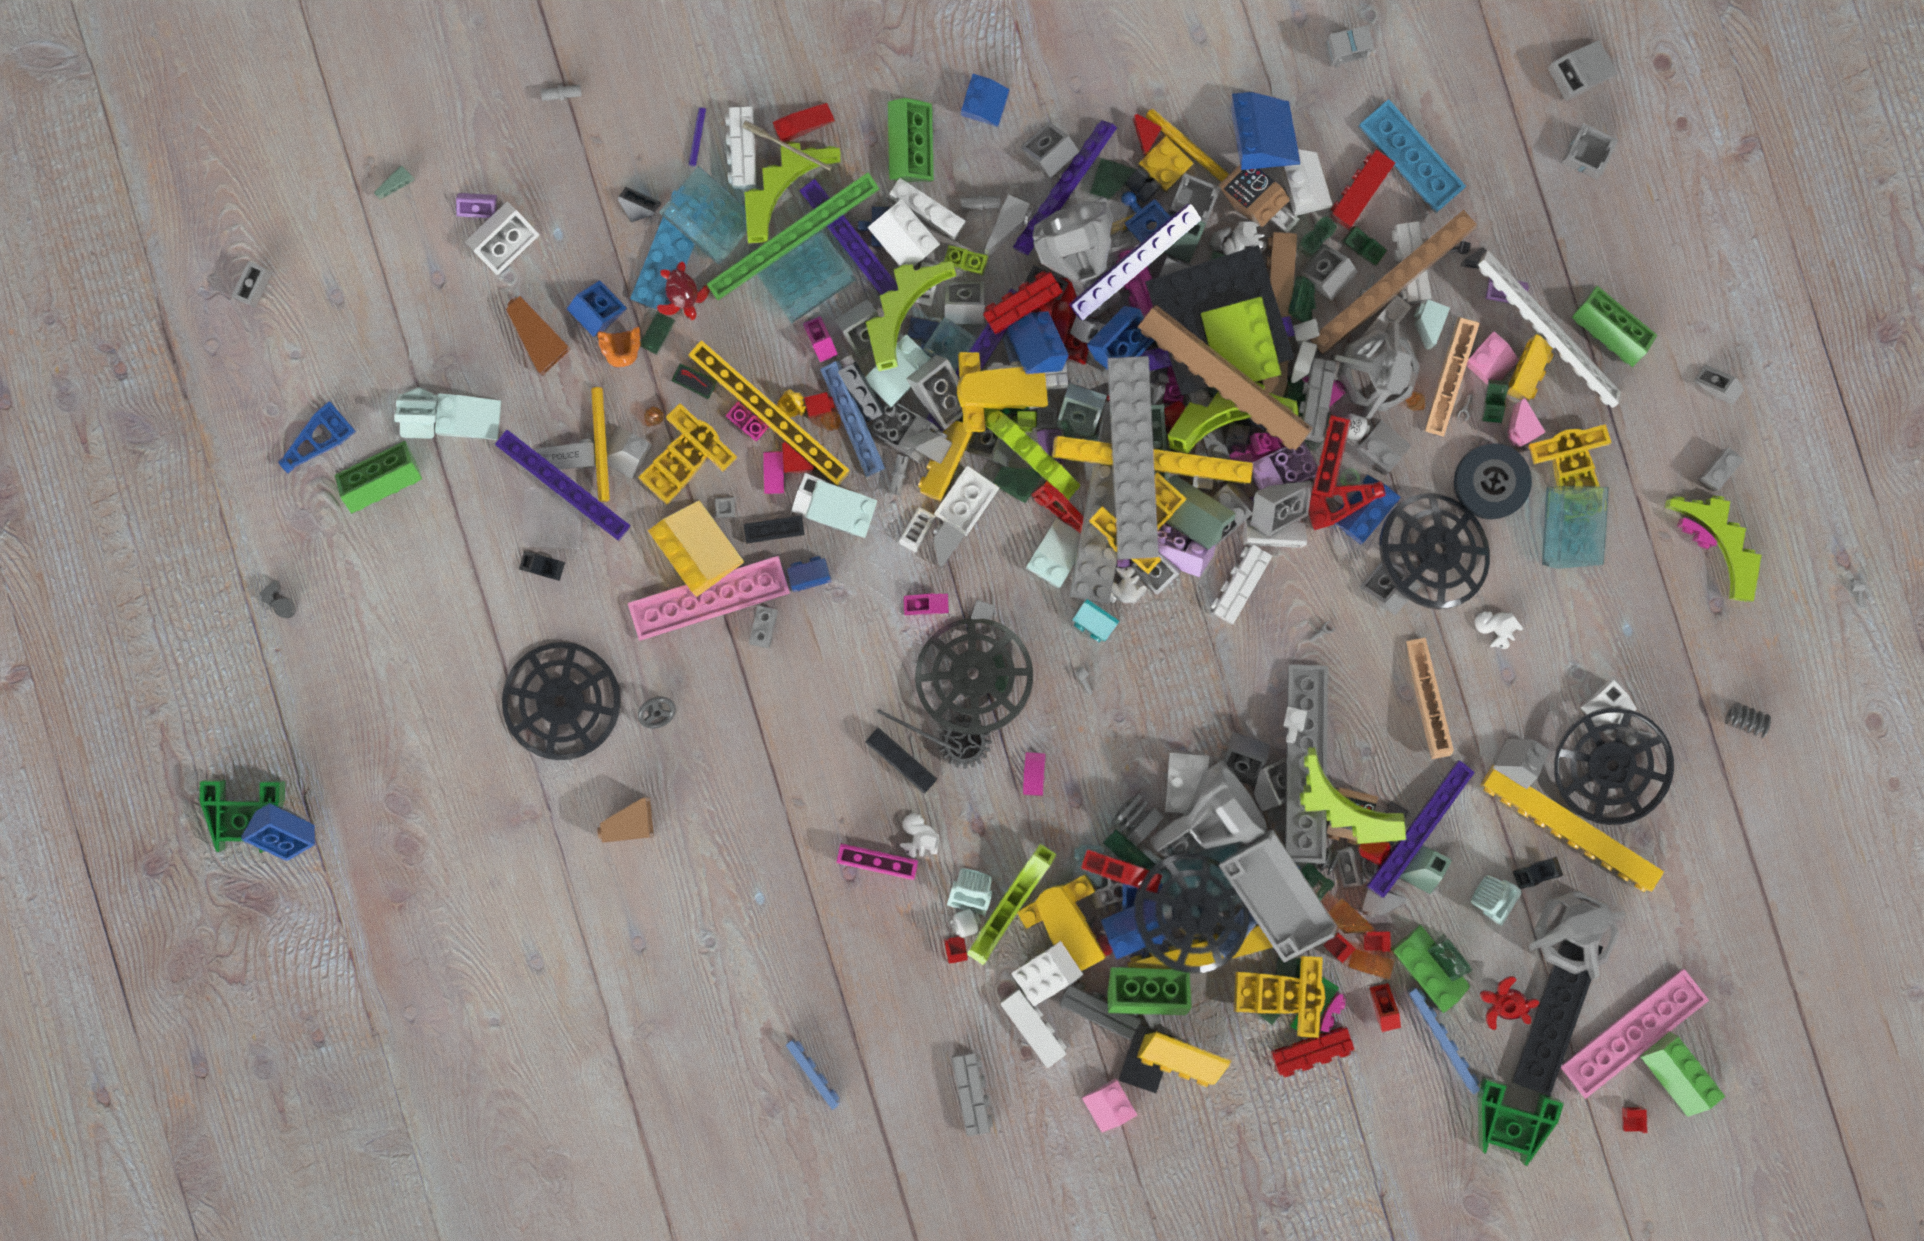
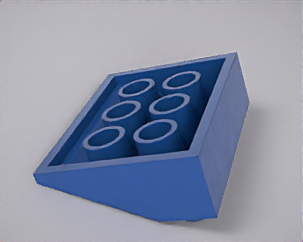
[1231,92,1300,170]

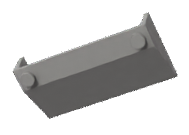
[1219,829,1337,962]

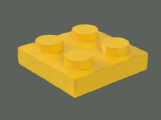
[1138,136,1194,192]

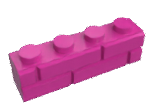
[1116,249,1153,317]
[836,843,918,880]

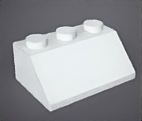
[1280,149,1333,216]
[868,199,940,267]
[465,201,539,275]
[1243,517,1307,548]

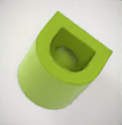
[1013,411,1037,432]

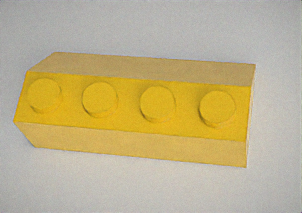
[918,421,973,502]

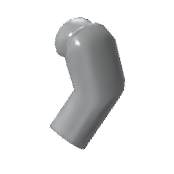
[1210,226,1233,252]
[1624,730,1652,749]

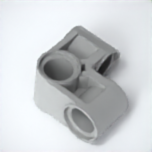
[1090,877,1123,909]

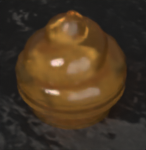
[1405,391,1425,411]
[644,406,664,427]
[820,412,841,431]

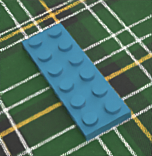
[1359,99,1467,213]
[630,190,711,310]

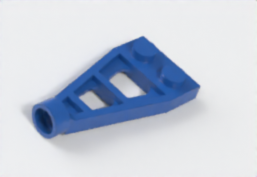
[278,401,356,474]

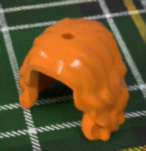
[597,327,640,367]

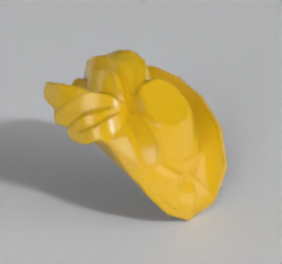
[777,389,806,418]

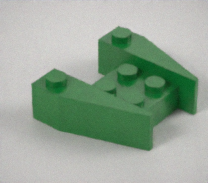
[200,779,285,853]
[1477,1076,1564,1166]

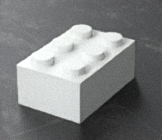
[1011,941,1083,1007]

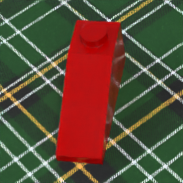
[772,103,835,143]

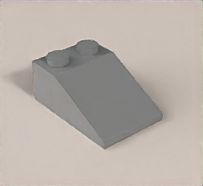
[985,195,1032,257]
[906,355,963,430]
[1251,481,1313,536]

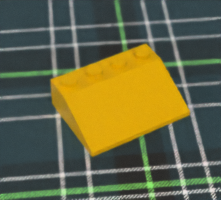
[648,500,744,597]
[1137,1032,1231,1087]

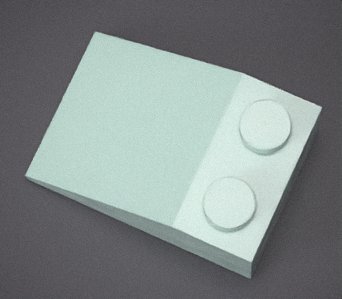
[865,334,931,407]
[435,393,501,440]
[805,480,878,538]
[1026,518,1081,588]

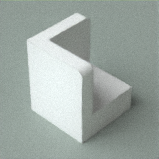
[1293,319,1320,347]

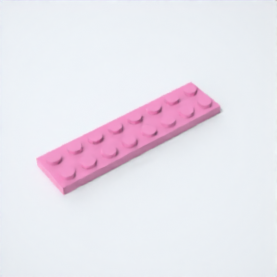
[628,556,790,641]
[1561,968,1709,1099]

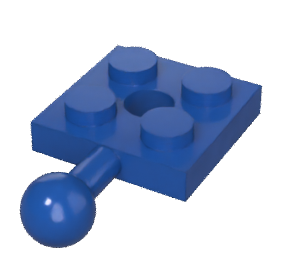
[1121,191,1171,243]

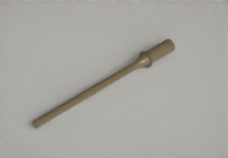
[742,120,832,171]

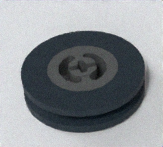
[1454,443,1532,520]

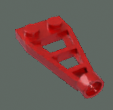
[1031,480,1084,534]
[1308,481,1386,531]

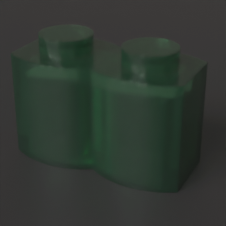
[1297,216,1337,258]

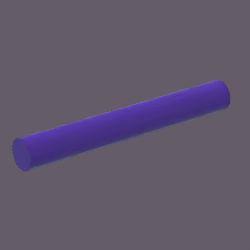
[688,107,706,167]

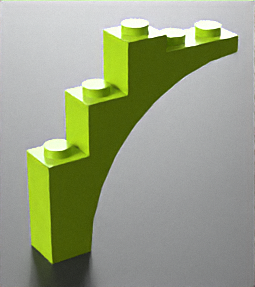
[744,141,841,243]
[866,261,957,371]
[1168,382,1298,454]
[984,408,1081,500]
[1665,495,1762,602]
[1300,747,1406,844]
[967,843,1057,965]

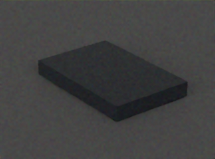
[1118,1024,1175,1093]

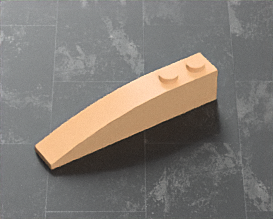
[1425,316,1480,437]
[1406,637,1454,760]

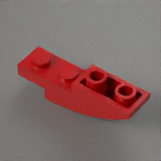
[1081,849,1162,893]

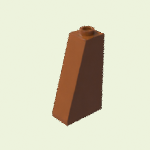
[506,296,571,376]

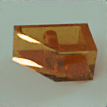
[1328,898,1374,934]
[1348,949,1395,980]

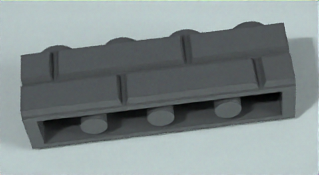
[1059,981,1141,1041]

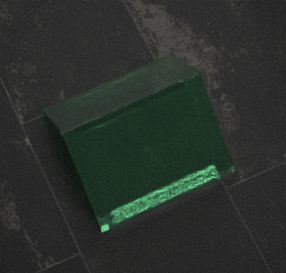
[1427,933,1473,981]

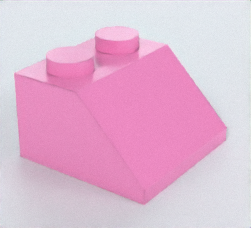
[1466,331,1519,384]
[1507,399,1545,448]
[1082,1078,1137,1132]

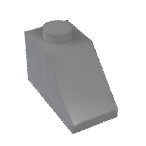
[1694,365,1744,405]
[904,430,952,464]
[933,522,964,568]
[1359,886,1407,918]

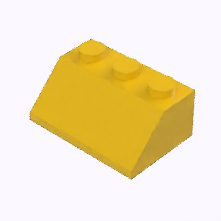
[1507,334,1554,402]

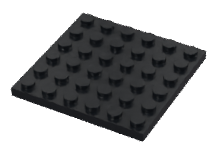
[1145,245,1294,395]

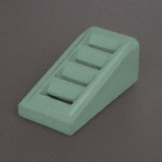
[374,166,415,200]

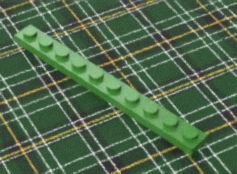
[707,172,880,301]

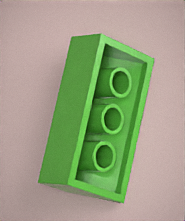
[888,98,934,182]
[1572,286,1657,367]
[335,441,422,514]
[1391,925,1471,1013]
[1107,967,1191,1016]
[1640,1031,1726,1117]

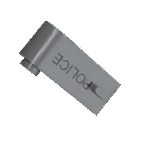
[537,439,596,470]

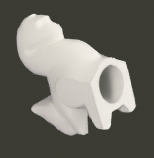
[1223,222,1267,255]
[1109,567,1147,604]
[1475,611,1523,649]
[900,813,939,858]

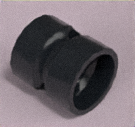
[1125,166,1162,203]

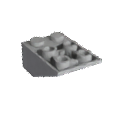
[1548,40,1618,102]
[869,402,942,464]
[1212,482,1254,547]

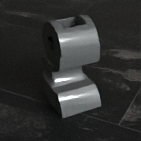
[259,581,296,618]

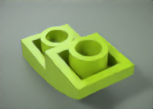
[944,245,988,276]

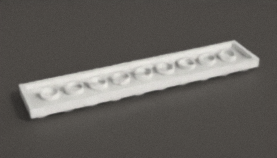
[1478,250,1621,408]

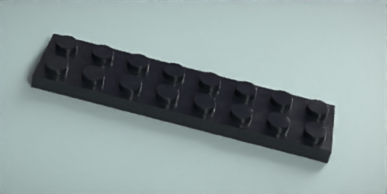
[1511,939,1603,1096]

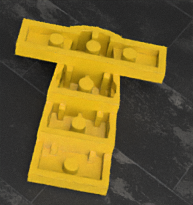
[957,352,1048,432]
[638,403,737,505]
[1529,424,1612,520]
[1089,472,1187,574]
[1017,873,1106,971]
[1234,956,1325,1038]

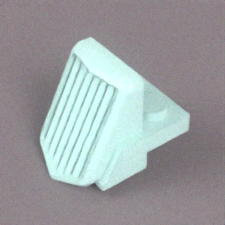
[394,387,438,439]
[947,868,992,916]
[1471,875,1522,926]

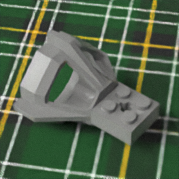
[1033,198,1122,318]
[1331,323,1420,419]
[1150,760,1266,863]
[1528,890,1626,980]

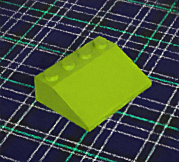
[1200,297,1281,382]

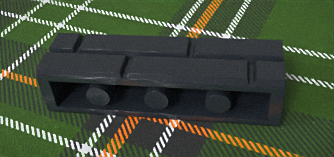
[865,727,938,794]

